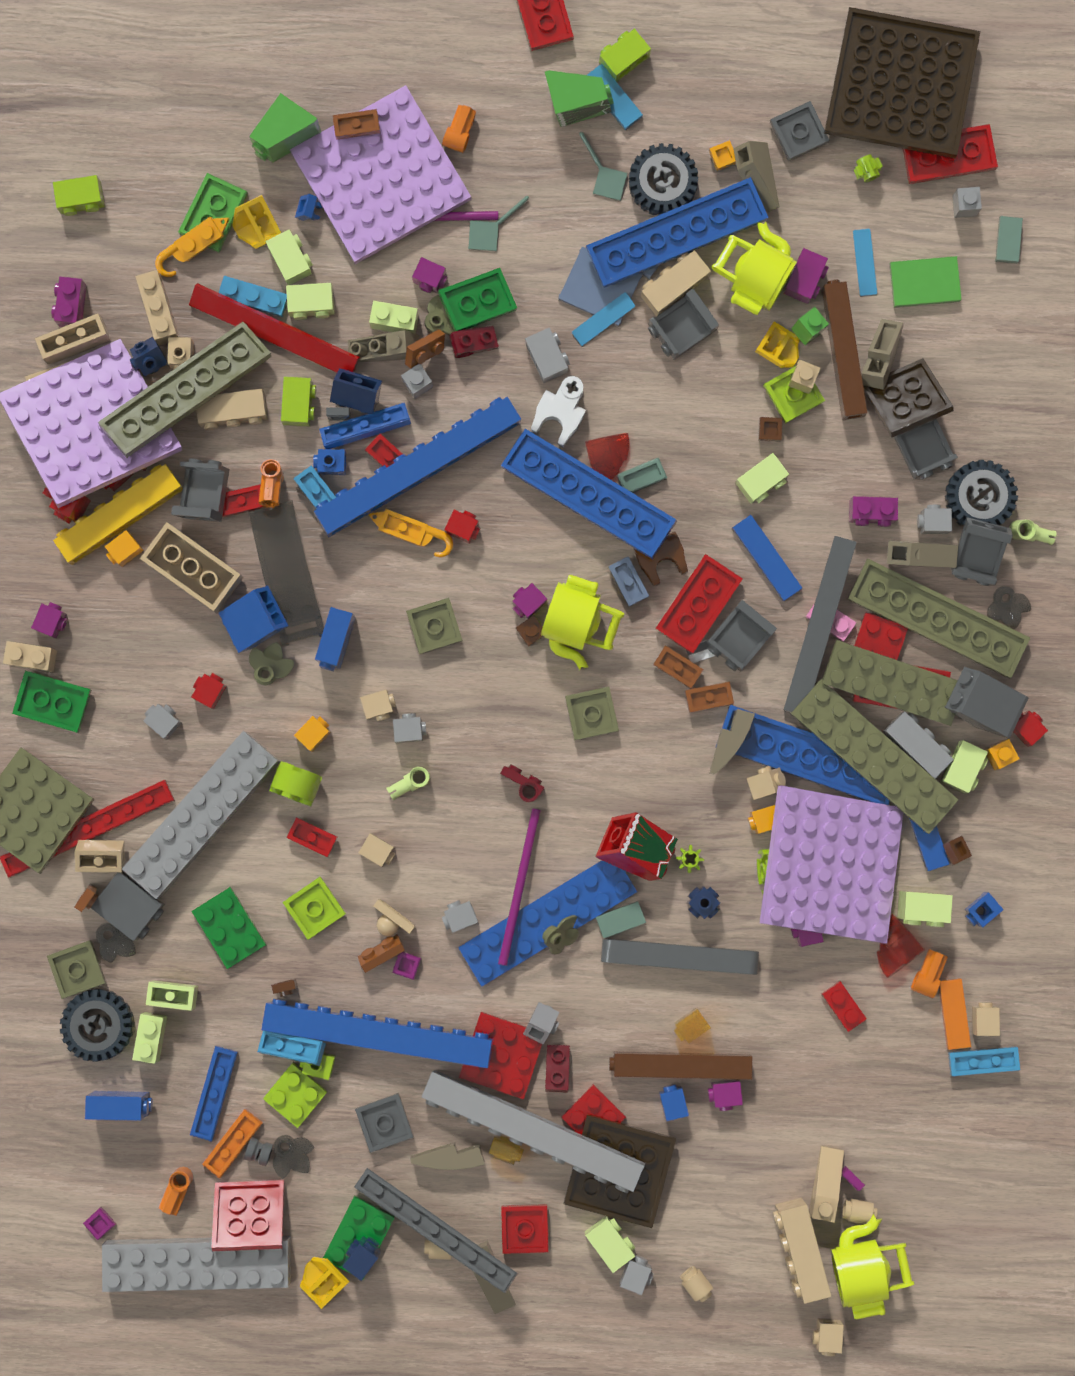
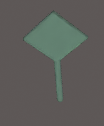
[579,132,627,201]
[468,196,529,251]

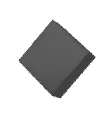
[326,408,351,421]

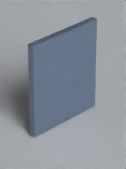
[558,247,643,326]

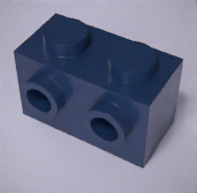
[330,368,382,414]
[342,1236,381,1281]

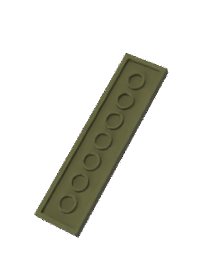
[98,322,271,458]
[847,559,1030,679]
[790,680,958,834]

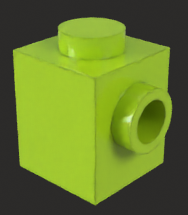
[300,1052,336,1080]

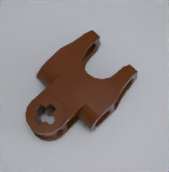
[633,531,688,587]

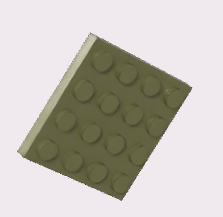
[0,747,95,874]

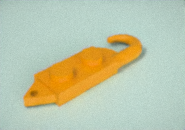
[155,217,229,277]
[369,509,453,558]

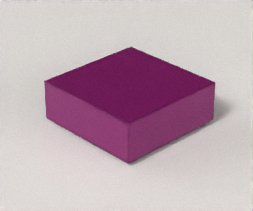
[392,952,421,980]
[841,1166,865,1191]
[83,1207,117,1240]

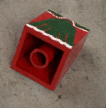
[595,812,678,881]

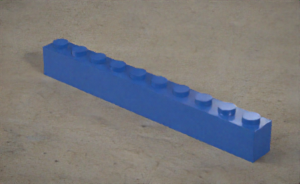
[314,397,521,538]
[261,999,494,1068]

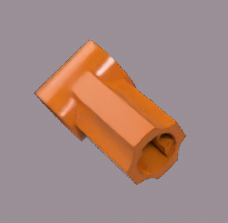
[442,105,476,153]
[259,459,284,508]
[911,949,948,999]
[158,1167,193,1216]

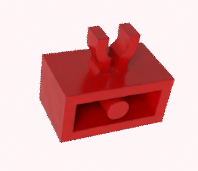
[43,487,91,524]

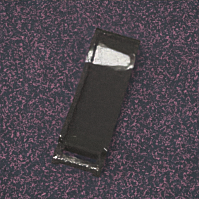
[249,500,325,647]

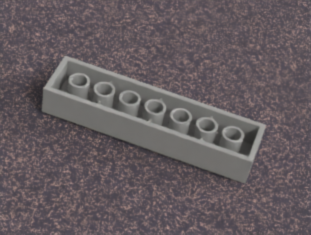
[122,731,280,899]
[102,1236,291,1292]

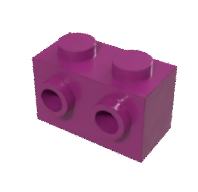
[783,248,829,304]
[51,276,87,327]
[849,496,898,527]

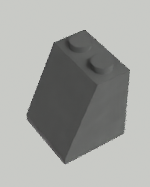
[945,667,1029,739]

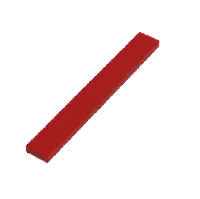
[189,283,359,373]
[0,780,175,878]

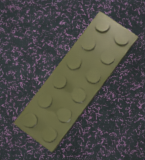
[822,640,958,726]

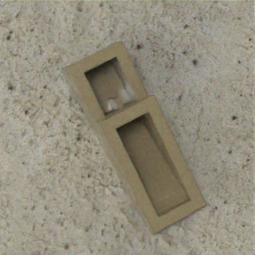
[862,319,903,390]
[709,709,755,775]
[410,1142,485,1170]

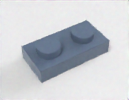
[608,556,649,607]

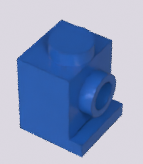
[313,449,346,475]
[965,892,1003,927]

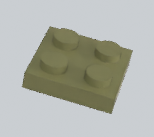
[406,598,463,654]
[565,687,619,741]
[47,940,106,999]

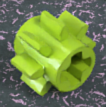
[854,154,883,183]
[675,845,704,873]

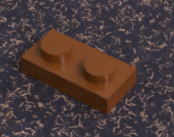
[333,109,380,140]
[405,329,445,369]
[653,645,704,689]
[685,682,734,713]
[74,883,98,912]
[358,934,405,973]

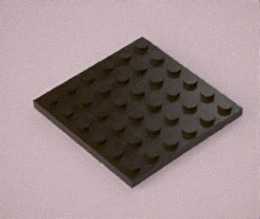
[824,7,981,158]

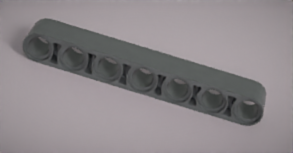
[601,939,759,975]

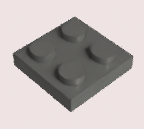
[770,101,830,161]
[355,1093,414,1153]

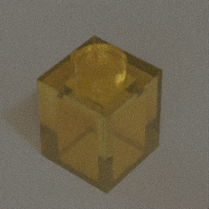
[674,1008,711,1044]

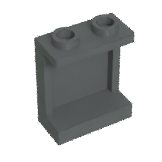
[648,289,719,360]
[894,418,958,480]
[171,459,230,522]
[951,517,1013,586]
[706,600,777,672]
[91,871,165,941]

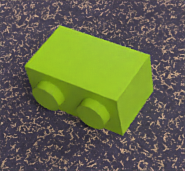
[599,28,651,82]
[53,175,105,216]
[281,377,316,427]

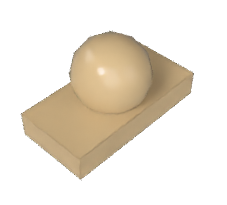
[373,899,416,936]

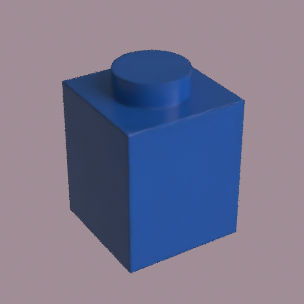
[659,1084,689,1121]

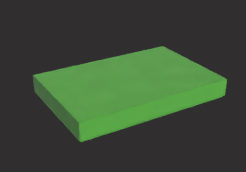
[178,173,248,252]
[889,256,962,308]

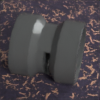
[244,1137,273,1167]

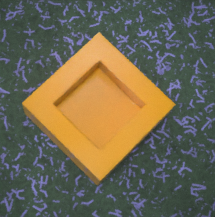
[709,140,736,171]

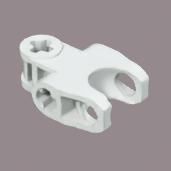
[531,376,586,447]

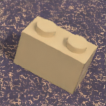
[3,641,57,673]
[75,840,125,872]

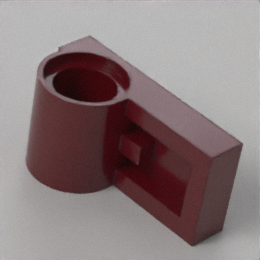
[450,326,499,358]
[500,764,544,802]
[545,1045,570,1093]

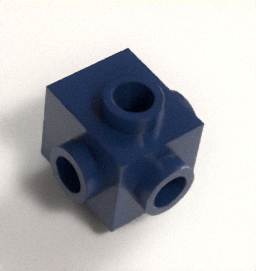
[129,337,168,376]
[687,886,720,919]

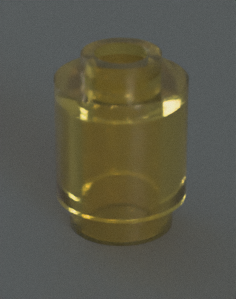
[488,1136,524,1165]

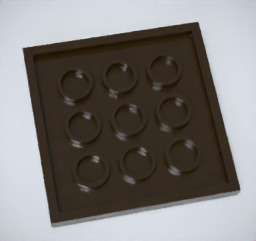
[563,1114,676,1228]

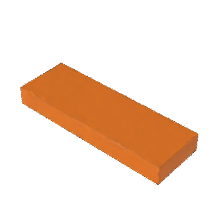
[939,978,971,1050]
[202,1109,263,1178]

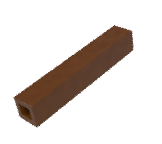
[822,279,867,420]
[609,1051,752,1080]

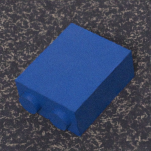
[219,586,288,653]
[315,607,356,672]
[85,1091,153,1120]

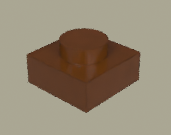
[758,417,782,442]
[515,615,543,647]
[943,836,972,865]
[271,979,298,997]

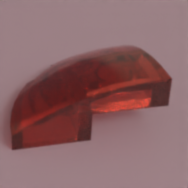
[585,433,629,480]
[877,913,925,978]

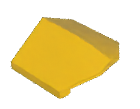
[232,195,281,249]
[755,321,800,368]
[300,1257,349,1309]

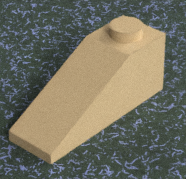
[809,1146,844,1223]

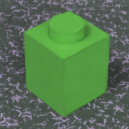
[791,307,829,346]

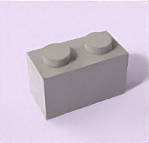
[525,327,570,383]

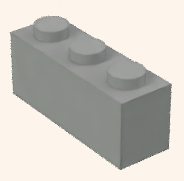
[883,712,954,779]

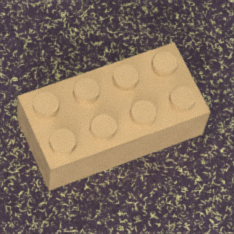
[140,522,244,614]
[773,1198,831,1304]

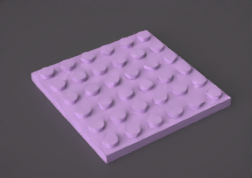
[290,85,472,264]
[0,339,182,508]
[760,786,903,943]

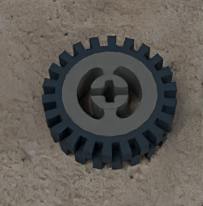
[60,989,134,1062]

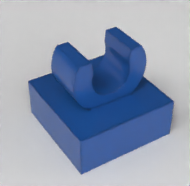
[295,194,323,221]

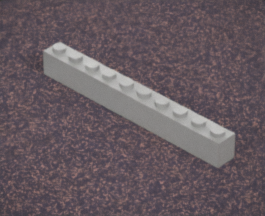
[422,1070,645,1193]

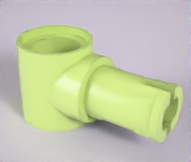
[1009,519,1057,545]
[386,767,430,801]

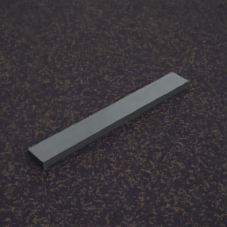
[783,536,857,712]
[354,1168,518,1293]

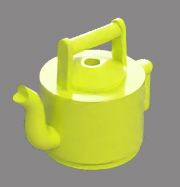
[711,222,797,315]
[541,575,624,670]
[831,1214,915,1319]

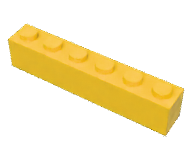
[53,464,183,565]

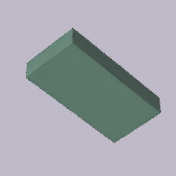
[995,216,1023,264]
[617,457,667,493]
[596,901,646,938]

